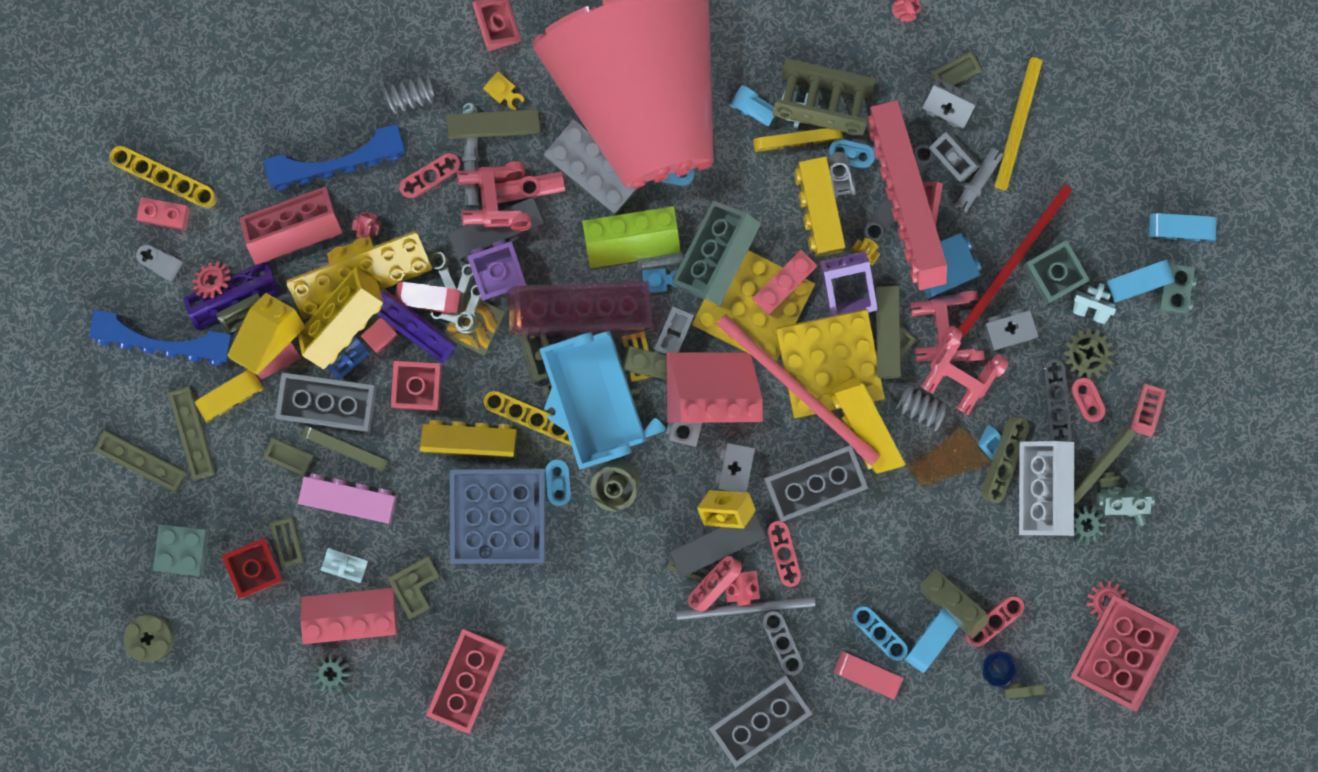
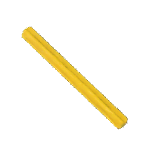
[995,57,1042,190]

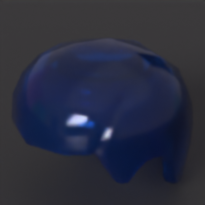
[982,651,1018,687]

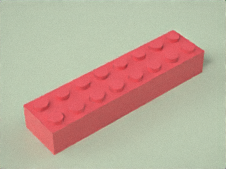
[867,100,947,290]

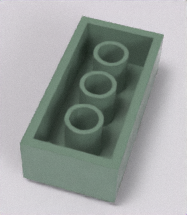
[672,201,761,306]

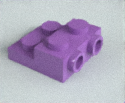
[467,239,526,301]

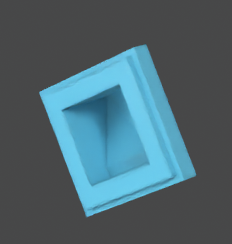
[644,418,667,438]
[978,425,1001,460]

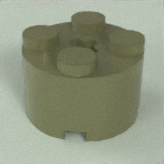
[590,459,641,512]
[124,615,175,662]

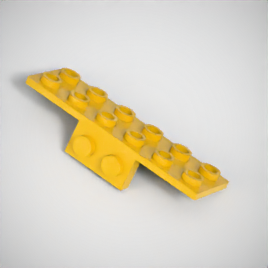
[286,231,432,319]

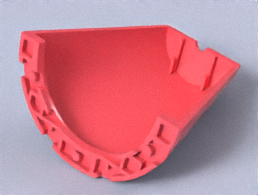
[532,0,714,189]

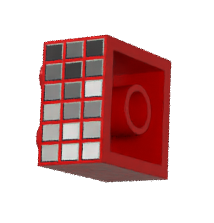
[221,538,286,599]

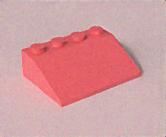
[667,353,763,423]
[1070,595,1179,713]

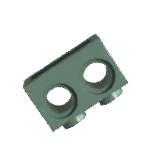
[1157,263,1197,315]

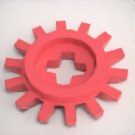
[192,262,231,299]
[1087,581,1129,621]

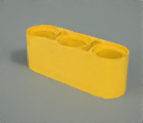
[194,370,264,423]

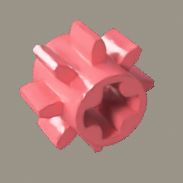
[892,0,921,22]
[352,212,382,239]

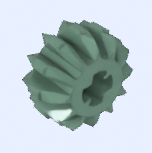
[1069,505,1106,545]
[311,654,352,694]

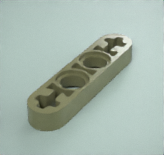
[981,416,1029,504]
[301,425,388,471]

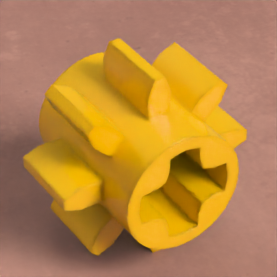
[850,238,880,266]

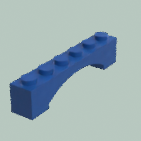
[263,124,406,191]
[89,310,234,366]

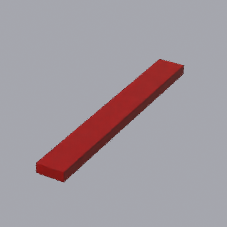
[958,184,1072,338]

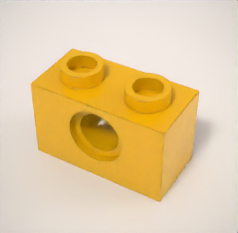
[697,490,756,529]

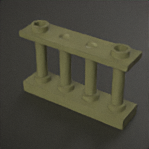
[773,58,876,136]

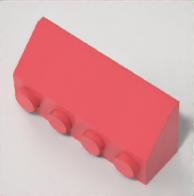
[240,186,342,265]
[301,588,398,644]

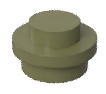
[1097,471,1120,487]

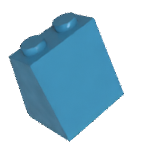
[923,233,982,299]

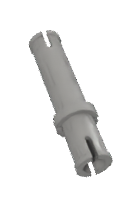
[462,137,480,206]
[954,148,1004,213]

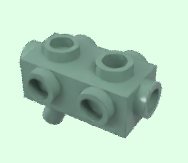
[1097,485,1155,527]

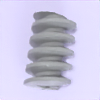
[384,74,435,114]
[895,386,946,432]

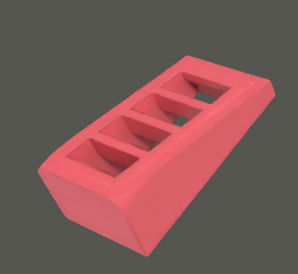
[1130,383,1166,437]

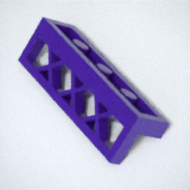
[183,262,282,331]
[376,288,458,364]

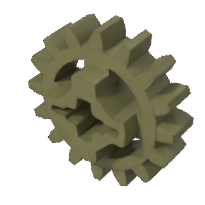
[1062,328,1114,379]

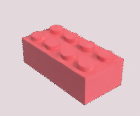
[426,628,507,734]

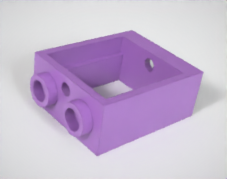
[820,252,878,316]

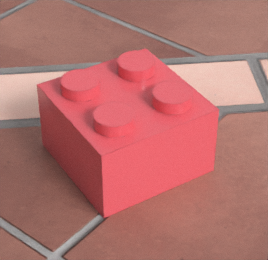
[391,361,442,411]

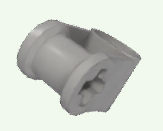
[829,152,856,198]
[136,245,183,282]

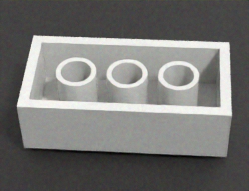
[1019,441,1074,536]

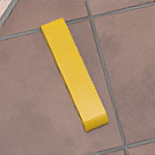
[110,146,217,209]
[484,391,572,446]

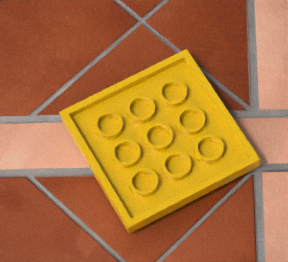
[692,250,815,362]
[776,309,885,419]

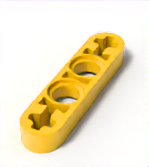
[753,128,843,152]

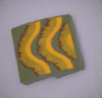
[444,293,505,357]

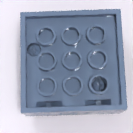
[450,469,546,564]

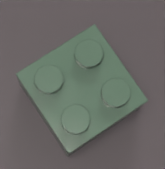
[1023,240,1090,305]
[153,524,209,576]

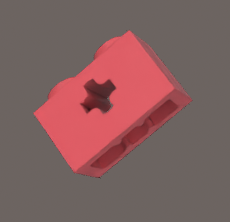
[136,197,191,231]

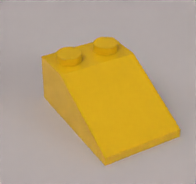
[227,293,305,375]

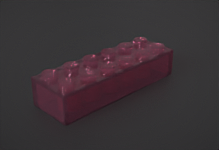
[507,281,652,337]

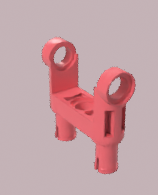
[457,161,531,231]
[910,291,985,363]
[921,326,1009,415]

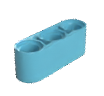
[1149,213,1217,242]
[1107,260,1175,303]
[852,606,908,661]
[904,608,959,673]

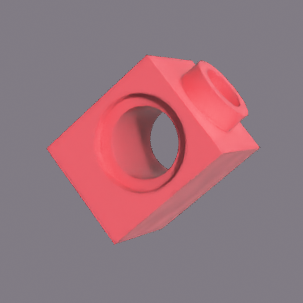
[361,318,399,354]

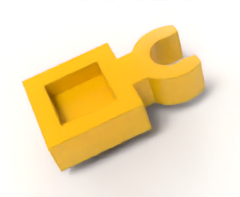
[483,72,525,111]

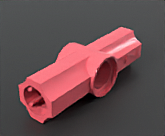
[495,172,566,204]

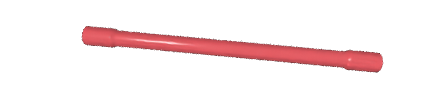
[717,314,880,465]

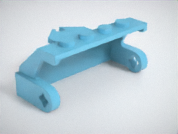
[539,330,647,469]

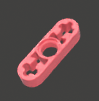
[400,153,460,199]
[767,521,801,587]
[688,556,742,612]

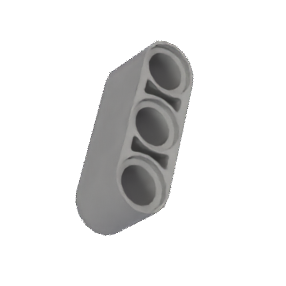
[762,611,803,675]

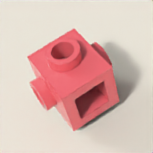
[726,571,760,606]

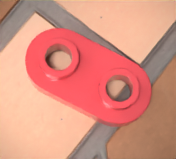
[1071,378,1105,422]

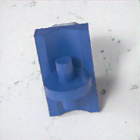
[327,336,370,380]

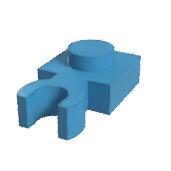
[642,268,679,294]

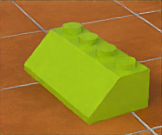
[582,206,681,269]

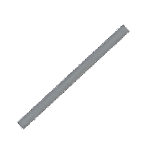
[676,597,816,620]

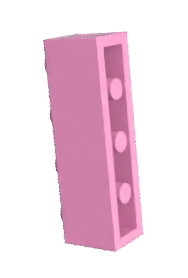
[298,473,397,524]

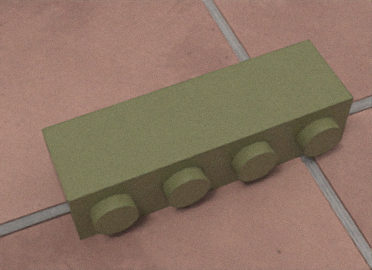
[505,286,549,383]

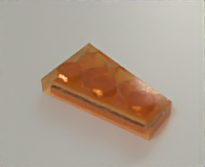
[907,427,990,487]

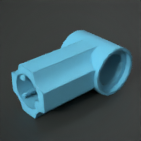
[729,85,775,127]

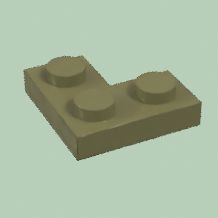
[387,556,439,619]

